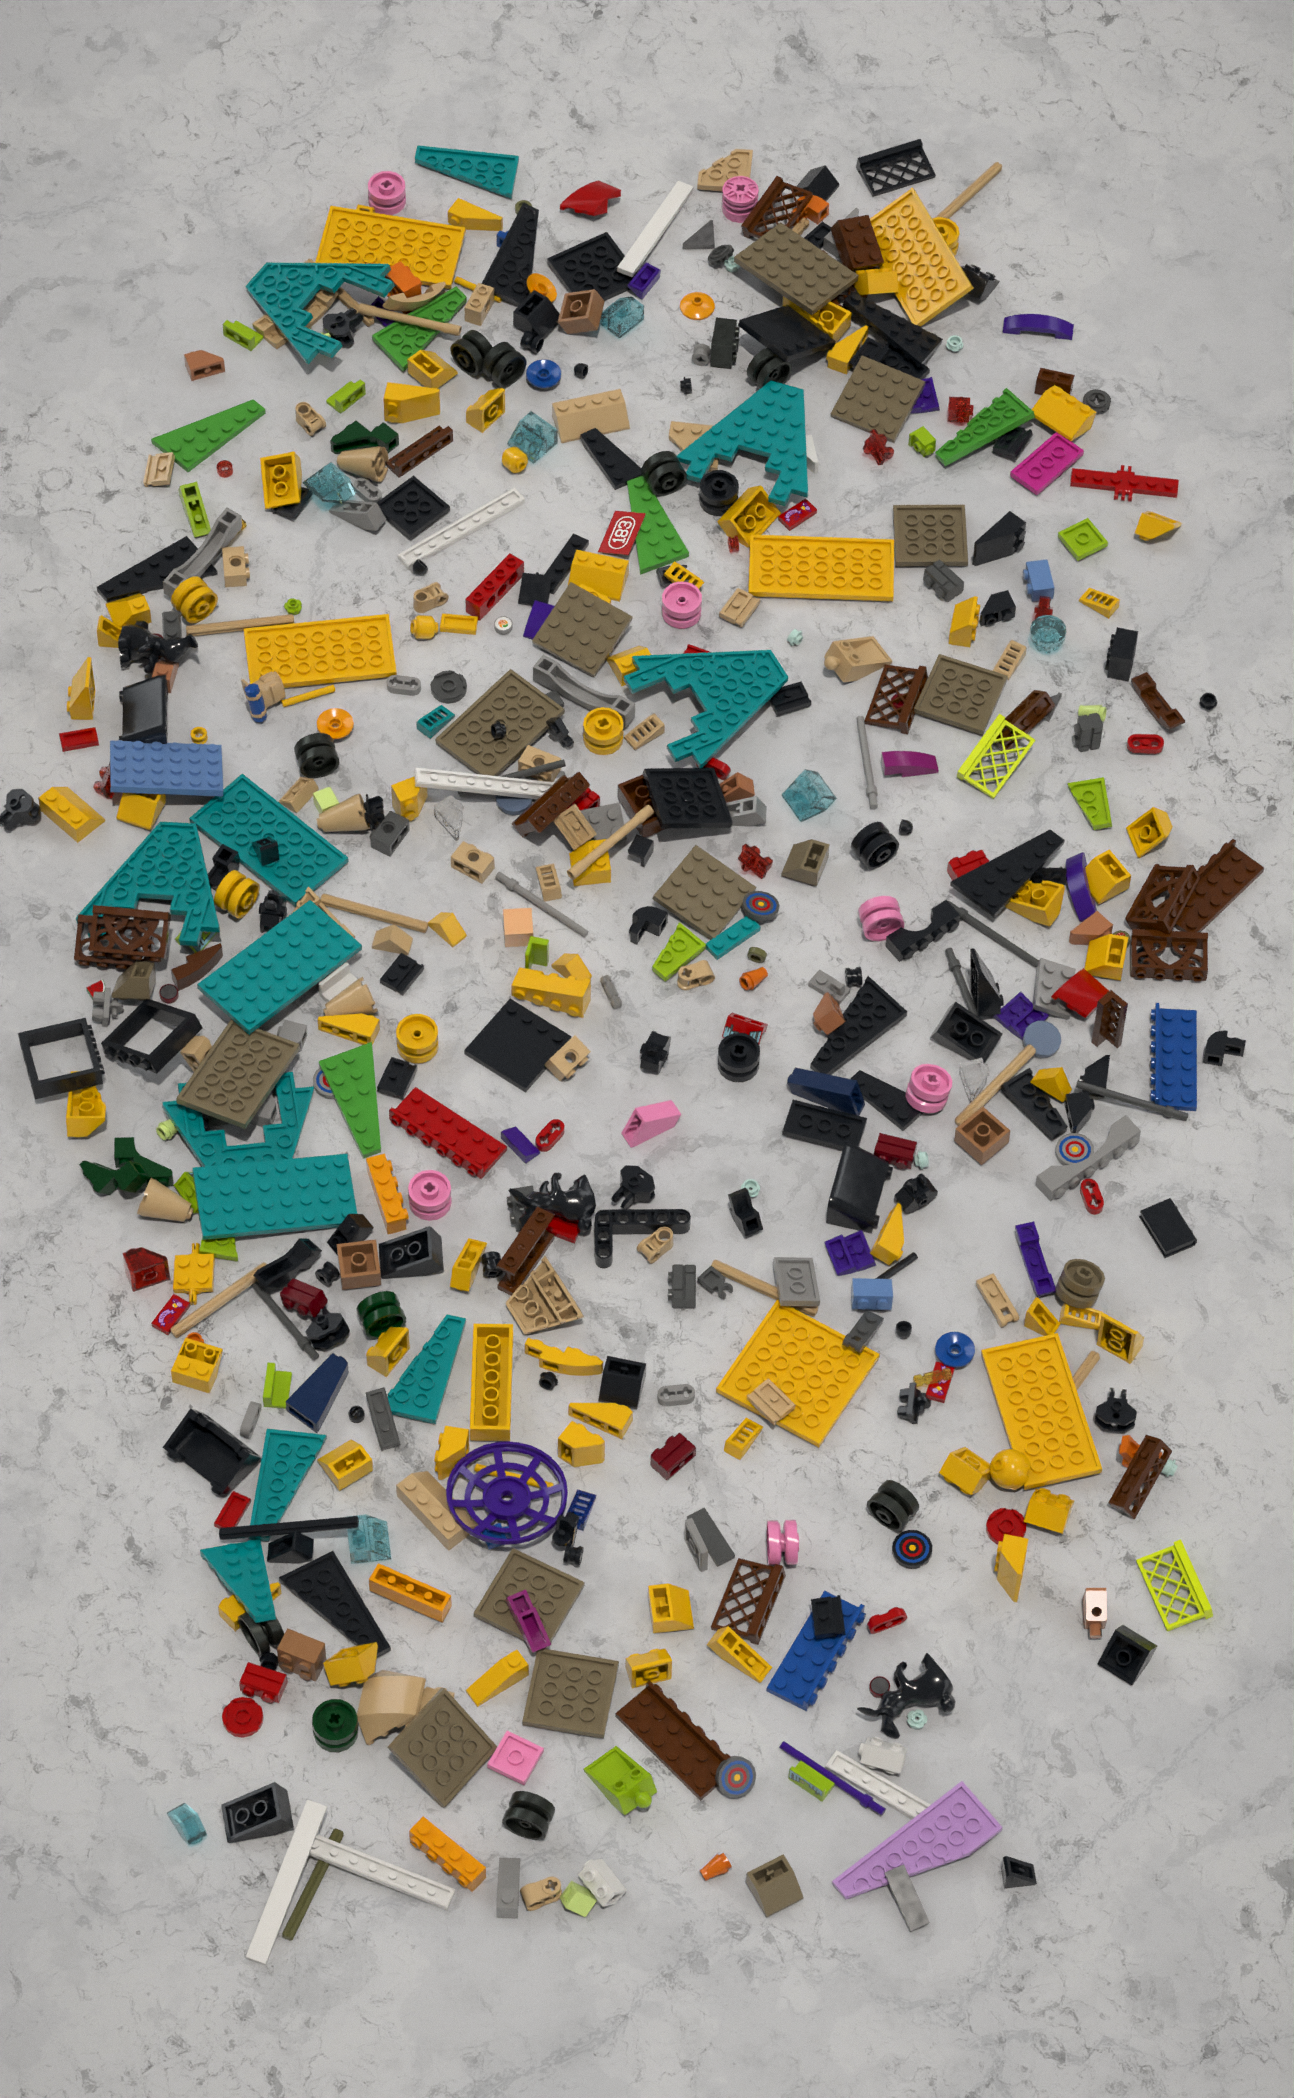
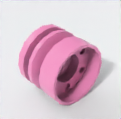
[722,176,759,223]

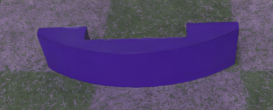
[1003,314,1074,340]
[1066,852,1097,922]
[1015,1221,1056,1297]

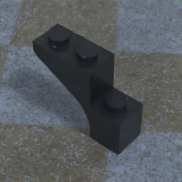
[253,1238,322,1289]

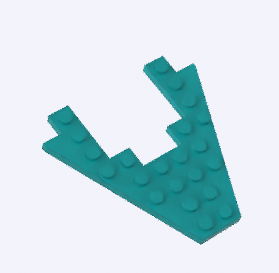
[245,262,395,364]
[162,1072,314,1167]

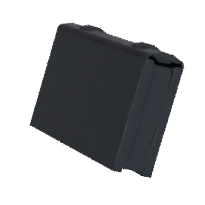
[1139,1198,1197,1259]

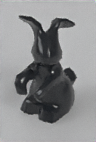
[118,620,198,673]
[508,1172,596,1232]
[857,1653,955,1739]

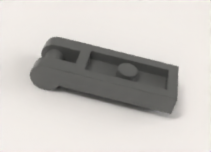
[842,1310,884,1353]

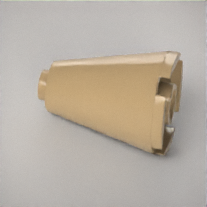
[337,446,389,482]
[316,794,370,832]
[323,977,378,1016]
[137,1178,194,1222]

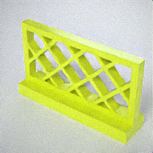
[957,714,1036,799]
[1136,1539,1213,1632]

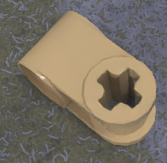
[295,402,326,436]
[413,582,449,613]
[677,960,715,990]
[637,1227,674,1264]
[520,1876,562,1911]

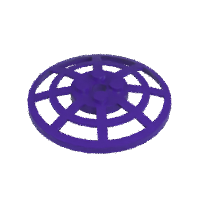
[446,1441,568,1545]

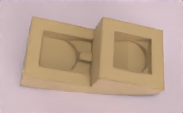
[252,314,288,349]

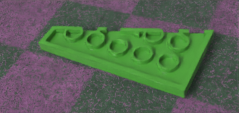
[372,286,467,372]
[935,388,1035,466]
[151,399,266,472]
[627,475,689,575]
[319,1042,381,1159]

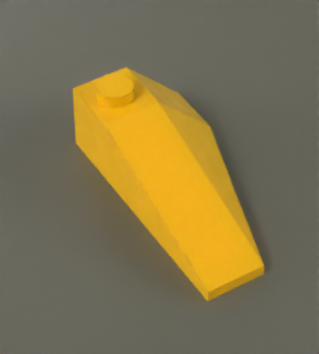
[1005,881,1065,926]
[66,1071,106,1137]

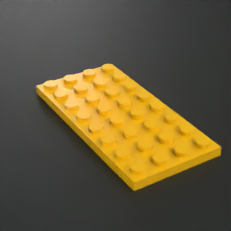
[870,188,974,327]
[315,206,466,289]
[748,534,894,601]
[244,614,397,688]
[981,1333,1102,1490]

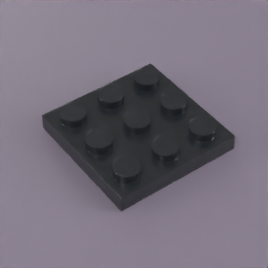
[377,475,450,540]

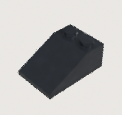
[972,511,1026,566]
[970,948,1004,1017]
[931,1002,1003,1065]
[379,1226,444,1279]
[221,1782,294,1843]

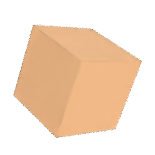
[503,908,533,947]

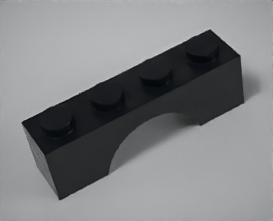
[886,900,960,962]

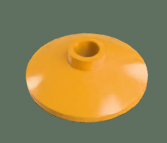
[527,273,557,302]
[680,292,715,320]
[317,708,354,739]

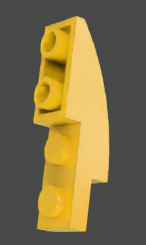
[525,1338,603,1376]

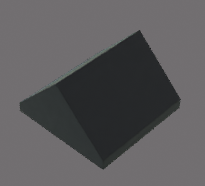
[796,165,839,202]

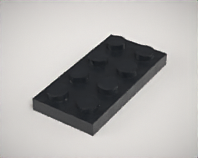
[782,1099,867,1150]

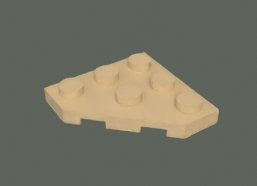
[697,149,753,191]
[669,421,719,472]

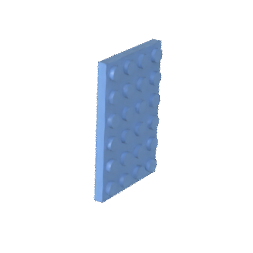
[110,740,223,796]

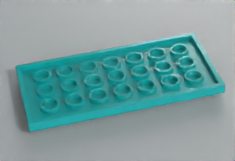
[189,774,349,907]
[197,900,362,1035]
[192,1154,357,1240]

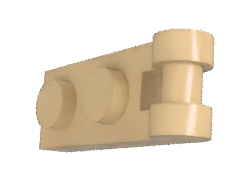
[976,1273,1019,1328]

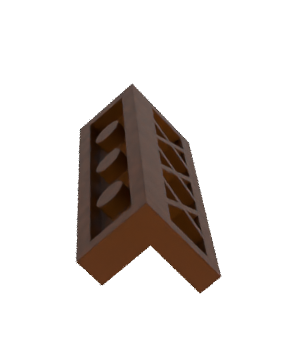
[385,425,453,478]
[996,690,1056,751]
[1091,990,1128,1048]
[1108,1435,1172,1519]

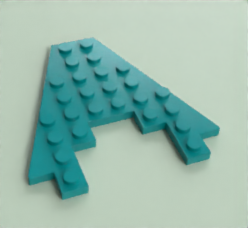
[677,381,808,506]
[624,650,788,768]
[76,821,220,946]

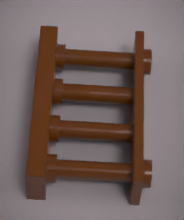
[497,1206,555,1296]

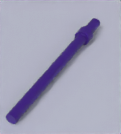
[779,1741,886,1816]

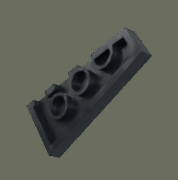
[580,428,642,490]
[1001,1068,1068,1140]
[850,1070,924,1131]

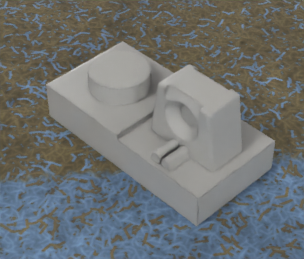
[808,969,850,1005]

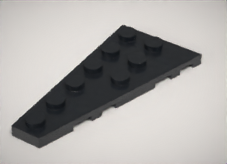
[481,203,539,306]
[843,292,943,369]
[97,536,218,603]
[950,830,1065,917]
[810,976,907,1075]
[279,1551,391,1658]

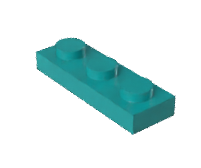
[706,916,761,960]

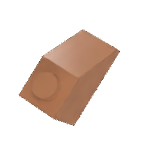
[184,350,225,381]
[152,660,179,693]
[720,772,755,803]
[1069,911,1113,945]
[813,992,845,1035]

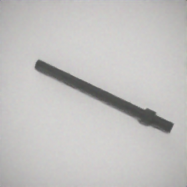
[457,759,566,795]
[948,901,1039,967]
[945,948,978,1016]
[1076,1080,1188,1121]
[251,1281,319,1360]

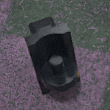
[897,1383,931,1424]
[552,1512,579,1547]

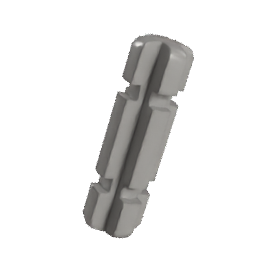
[600,975,622,1009]

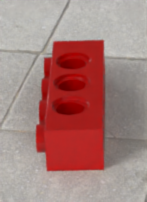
[465,553,524,621]

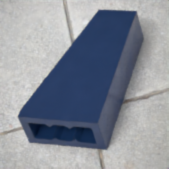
[787,1067,865,1116]
[286,1353,349,1433]

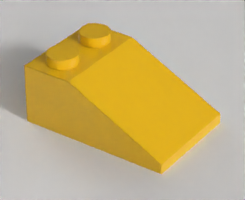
[383,382,441,423]
[260,452,302,509]
[67,657,96,720]
[1096,1313,1144,1364]

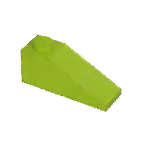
[178,482,211,538]

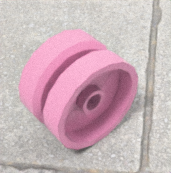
[368,171,406,215]
[662,582,702,629]
[858,896,905,941]
[905,1064,952,1113]
[408,1170,452,1221]
[767,1520,799,1566]

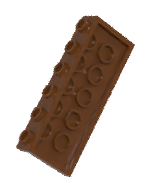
[1165,839,1264,932]
[615,1680,731,1801]

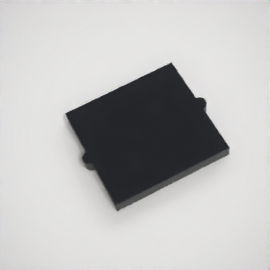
[518,572,552,606]

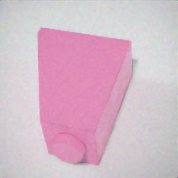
[621,1100,681,1148]

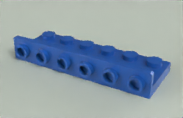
[1150,1003,1197,1111]
[766,1590,866,1711]

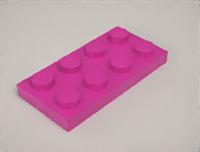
[1010,432,1084,495]

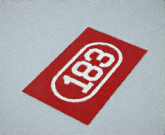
[598,511,646,555]

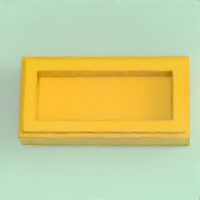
[440,613,478,635]

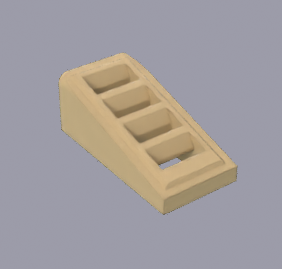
[993,640,1027,680]
[624,713,665,750]
[536,864,562,901]

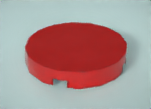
[986,1508,1026,1545]
[222,1697,264,1738]

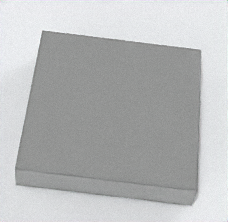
[684,1518,708,1572]

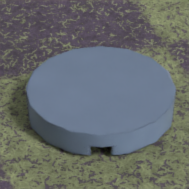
[496,795,533,815]
[1023,1021,1061,1058]

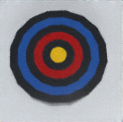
[892,1530,932,1569]

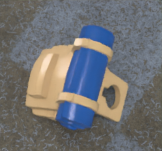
[241,671,285,722]

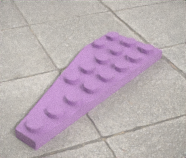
[832,1781,1003,1900]

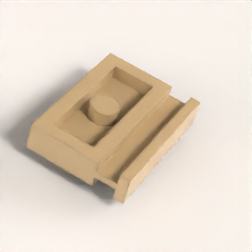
[143,452,175,487]
[719,588,760,628]
[553,804,597,850]
[747,1378,795,1425]

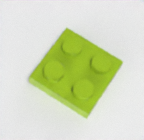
[1058,518,1108,561]

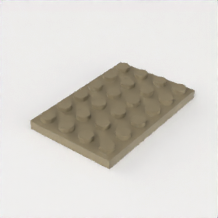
[734,222,859,315]
[435,669,565,776]
[176,1019,300,1129]

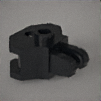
[323,308,364,346]
[0,789,41,831]
[259,890,287,930]
[640,1031,671,1074]
[611,1165,655,1209]
[894,1174,938,1213]
[305,1306,350,1350]
[1094,1388,1137,1433]

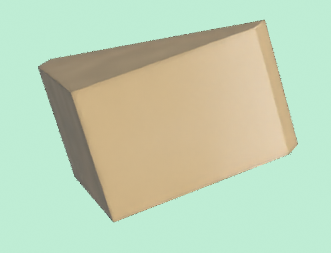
[372,924,413,955]

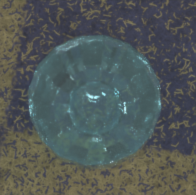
[1030,615,1066,653]

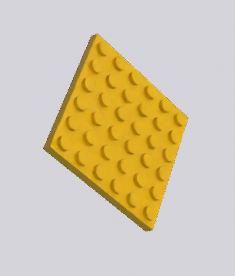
[716,1300,880,1447]

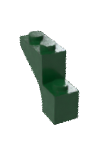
[330,421,399,454]
[114,1137,174,1188]
[79,1160,150,1195]

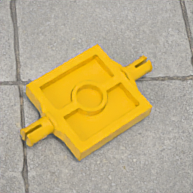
[173,1243,215,1305]

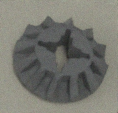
[708,245,734,265]
[1083,389,1111,414]

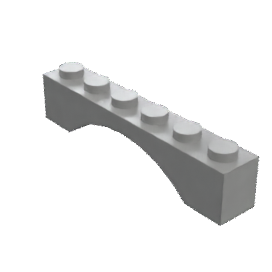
[163,507,242,598]
[533,655,635,729]
[249,1020,308,1127]
[1035,1115,1141,1202]

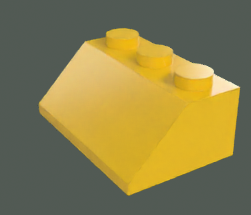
[1032,385,1096,441]
[717,485,781,548]
[568,550,629,602]
[38,787,105,843]
[994,1534,1029,1602]

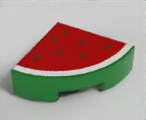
[86,979,105,1000]

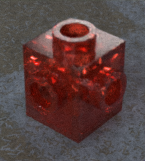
[948,397,974,423]

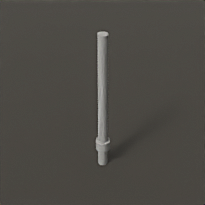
[856,716,878,809]
[495,872,589,937]

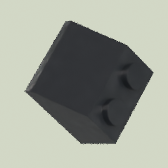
[1097,1625,1157,1685]

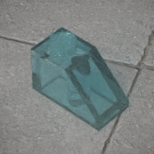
[167,1803,207,1845]

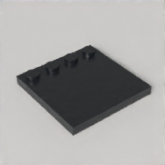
[547,232,637,301]
[738,305,836,362]
[642,768,733,829]
[464,998,572,1093]

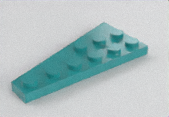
[415,145,519,199]
[387,1314,466,1424]
[248,1429,327,1541]
[200,1539,276,1623]

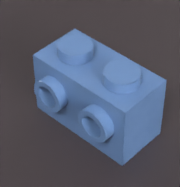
[1023,559,1055,601]
[851,1278,893,1310]

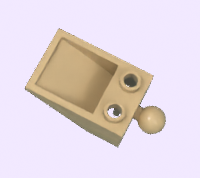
[824,636,893,682]

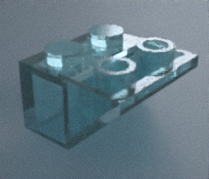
[600,296,644,339]
[507,411,558,464]
[303,462,357,504]
[782,769,837,822]
[347,1514,391,1564]

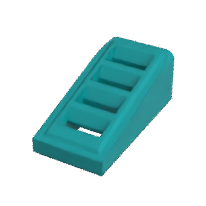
[416,705,455,739]

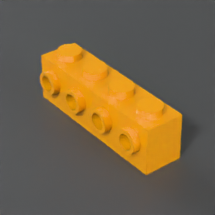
[366,1154,409,1234]
[369,1563,452,1623]
[409,1816,486,1892]

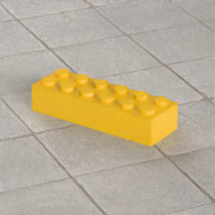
[470,1324,513,1441]

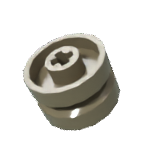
[1055,1259,1105,1309]

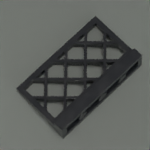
[856,139,936,197]

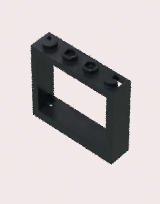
[101,999,203,1074]
[18,1018,105,1099]

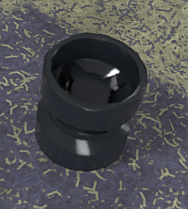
[520,331,544,354]
[481,1251,503,1278]

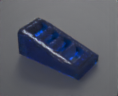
[566,1489,597,1531]

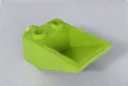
[583,1746,657,1816]

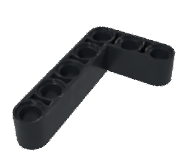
[595,1209,691,1269]

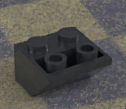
[961,264,1000,300]
[513,290,560,338]
[598,1356,646,1409]

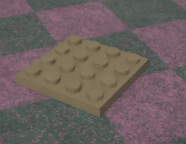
[830,356,926,443]
[893,505,968,566]
[532,582,633,678]
[914,654,1008,735]
[652,845,757,940]
[474,1548,585,1649]
[522,1648,619,1739]
[387,1688,497,1807]

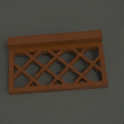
[741,176,813,239]
[865,664,928,734]
[711,1558,786,1645]

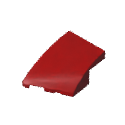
[560,180,621,216]
[1051,968,1109,1018]

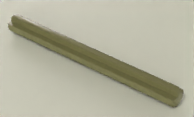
[282,1828,344,1941]

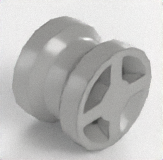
[692,344,711,366]

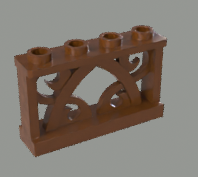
[511,772,590,838]
[1125,864,1200,933]
[89,905,171,962]
[74,914,154,969]
[1130,929,1208,982]

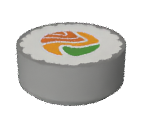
[494,616,513,635]

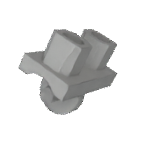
[92,987,123,1027]

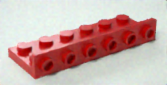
[389,1087,507,1179]

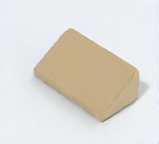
[279,777,319,813]

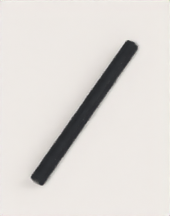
[219,1516,359,1540]

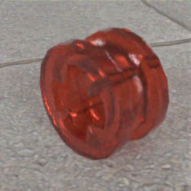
[217,460,233,478]
[728,535,739,552]

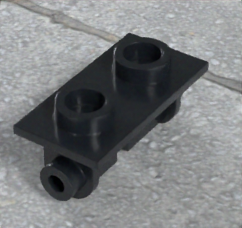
[364,794,385,829]
[1029,866,1067,885]

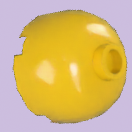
[989,1449,1031,1490]

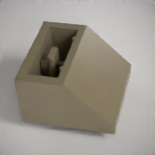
[781,839,830,886]
[112,961,156,1001]
[746,1854,804,1917]

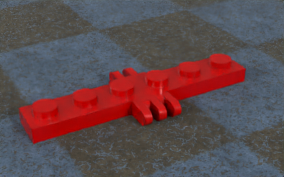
[1070,465,1179,501]

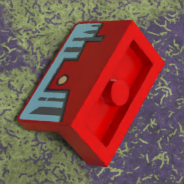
[722,1012,768,1044]

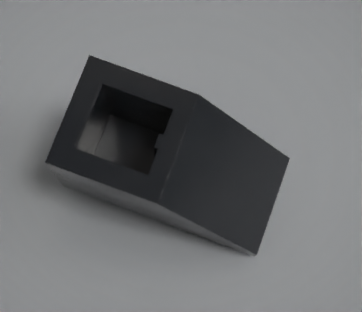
[980,590,1016,626]
[327,1214,374,1256]

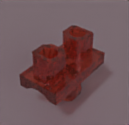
[863,429,894,465]
[1034,596,1053,626]
[93,762,114,799]
[738,844,773,879]

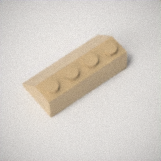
[552,389,630,443]
[396,1471,479,1551]

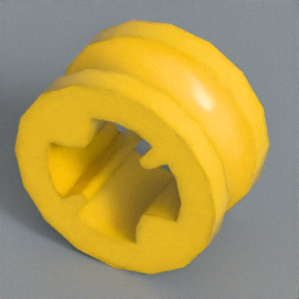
[190,727,208,744]

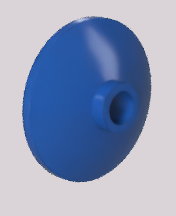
[526,359,561,388]
[935,1332,975,1367]

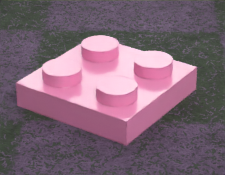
[487,1731,544,1785]

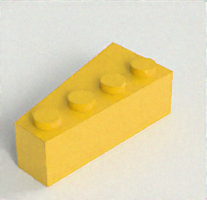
[782,296,851,344]
[511,967,591,1018]

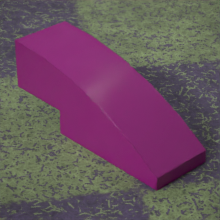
[881,751,939,778]
[505,1589,551,1653]

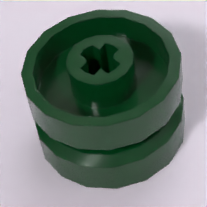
[356,1291,406,1339]
[312,1699,359,1753]

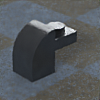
[208,844,240,889]
[629,906,668,945]
[1203,1030,1246,1066]
[728,1188,763,1237]

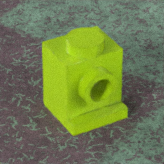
[908,426,936,457]

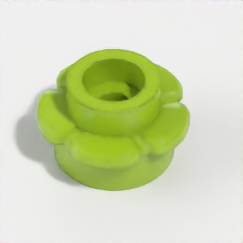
[284,598,302,615]

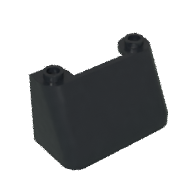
[119,675,168,744]
[826,1142,893,1234]
[163,1408,261,1496]

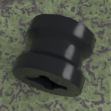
[845,967,862,987]
[315,1261,340,1286]
[563,1544,584,1566]

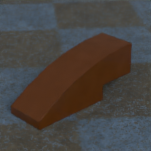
[171,943,223,991]

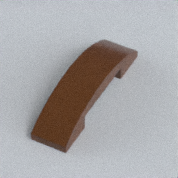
[1131,672,1185,729]

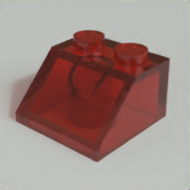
[123,1247,170,1292]

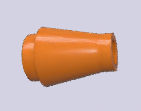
[739,967,768,990]
[699,1853,732,1881]

